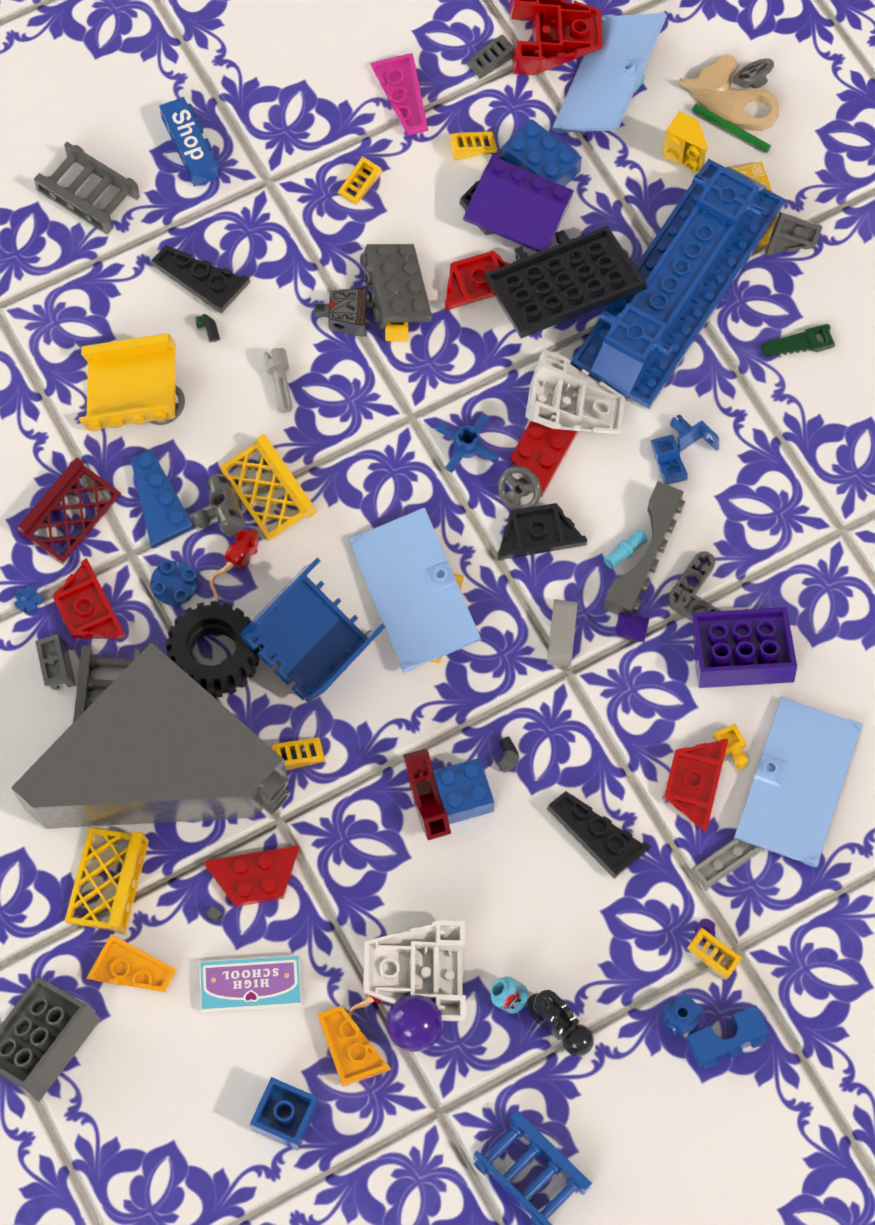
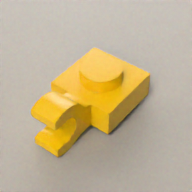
[713,724,748,771]

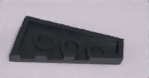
[151,245,250,314]
[547,791,651,879]

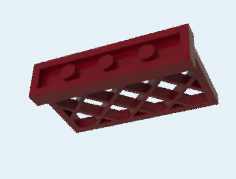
[18,457,121,565]

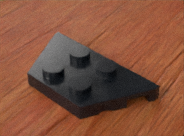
[497,503,587,561]

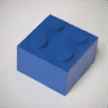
[433,758,495,824]
[250,1077,319,1151]

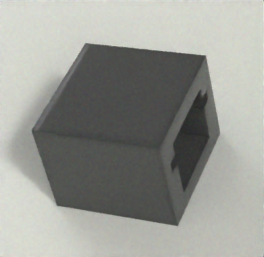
[206,906,223,924]

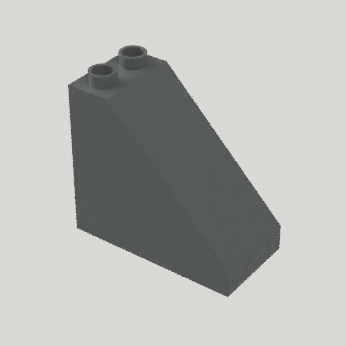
[11,642,290,829]

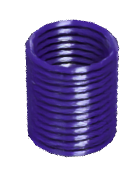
[614,612,649,643]

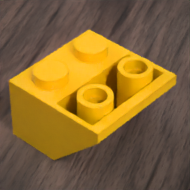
[662,111,708,173]

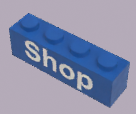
[159,97,220,187]

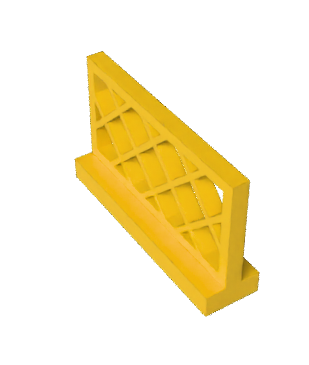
[219,434,317,541]
[65,828,149,935]

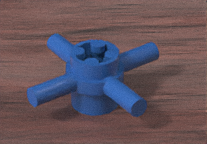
[435,414,500,473]

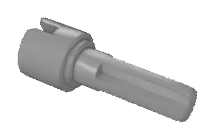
[264,348,293,413]

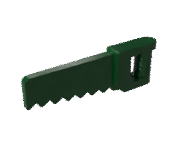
[761,324,835,358]

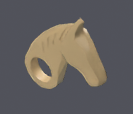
[678,54,779,131]

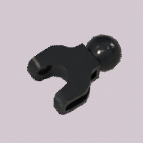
[525,990,594,1057]

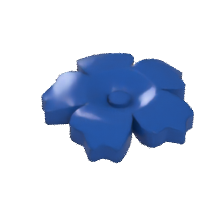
[14,585,43,613]

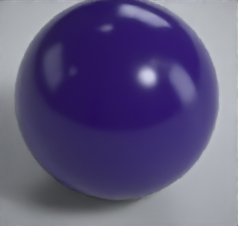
[386,994,444,1052]

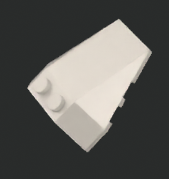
[525,349,626,434]
[363,920,466,1022]

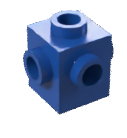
[662,993,703,1037]

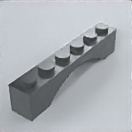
[603,481,686,615]

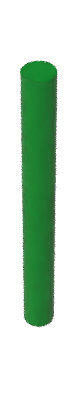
[692,103,772,153]

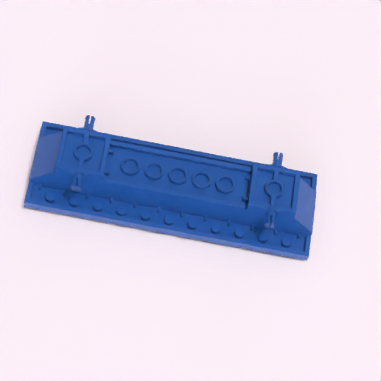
[571,158,786,409]

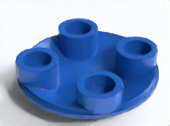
[150,560,198,606]

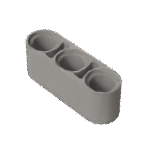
[547,599,578,667]

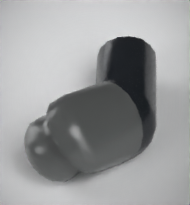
[498,736,519,772]

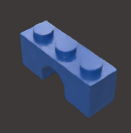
[685,1005,770,1069]

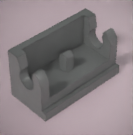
[35,634,76,690]

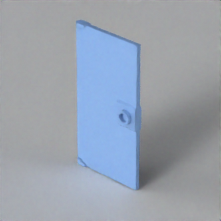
[551,13,667,133]
[348,508,481,673]
[734,697,863,867]

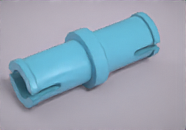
[604,529,648,569]

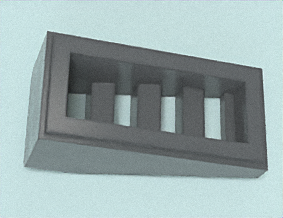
[467,34,514,79]

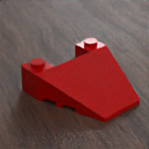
[510,0,603,75]

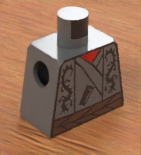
[315,288,367,337]

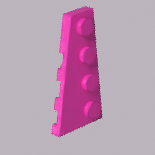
[370,53,429,136]

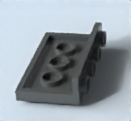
[360,244,432,329]

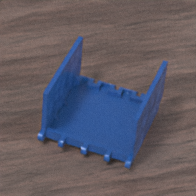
[240,557,386,703]

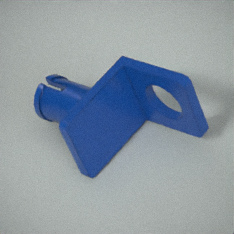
[670,415,719,451]

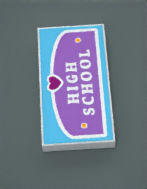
[199,955,302,1013]

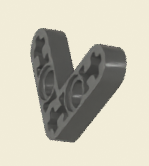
[668,551,721,621]

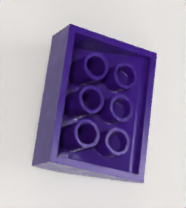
[463,156,574,252]
[691,607,797,688]

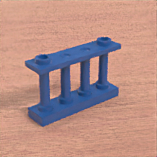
[473,1110,592,1225]

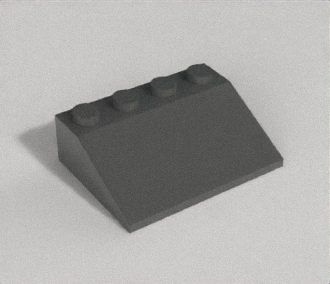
[0,977,101,1102]

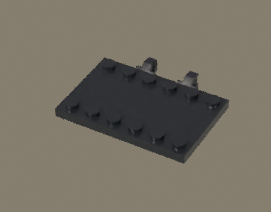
[484,226,647,338]

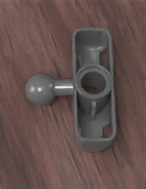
[192,474,245,537]

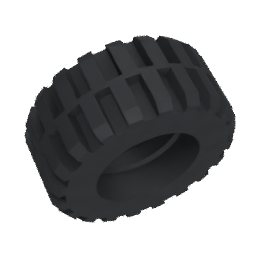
[166,601,260,698]

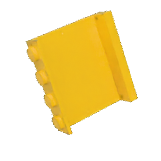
[79,333,176,431]

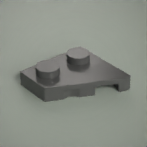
[765,212,823,256]

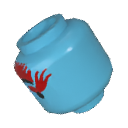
[491,976,528,1014]

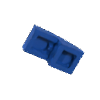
[651,435,688,485]

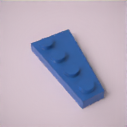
[130,449,193,547]

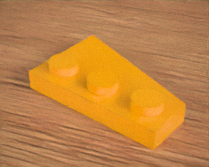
[86,934,178,993]
[317,1006,391,1087]

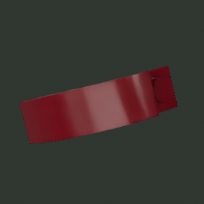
[403,748,451,840]

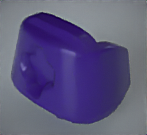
[694,919,716,946]

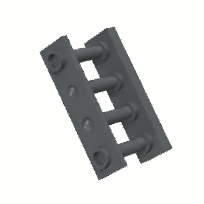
[34,142,140,235]
[73,645,140,723]

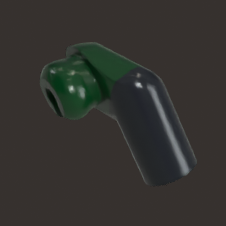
[195,314,220,343]

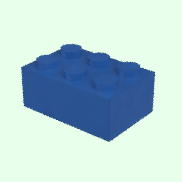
[502,119,582,186]

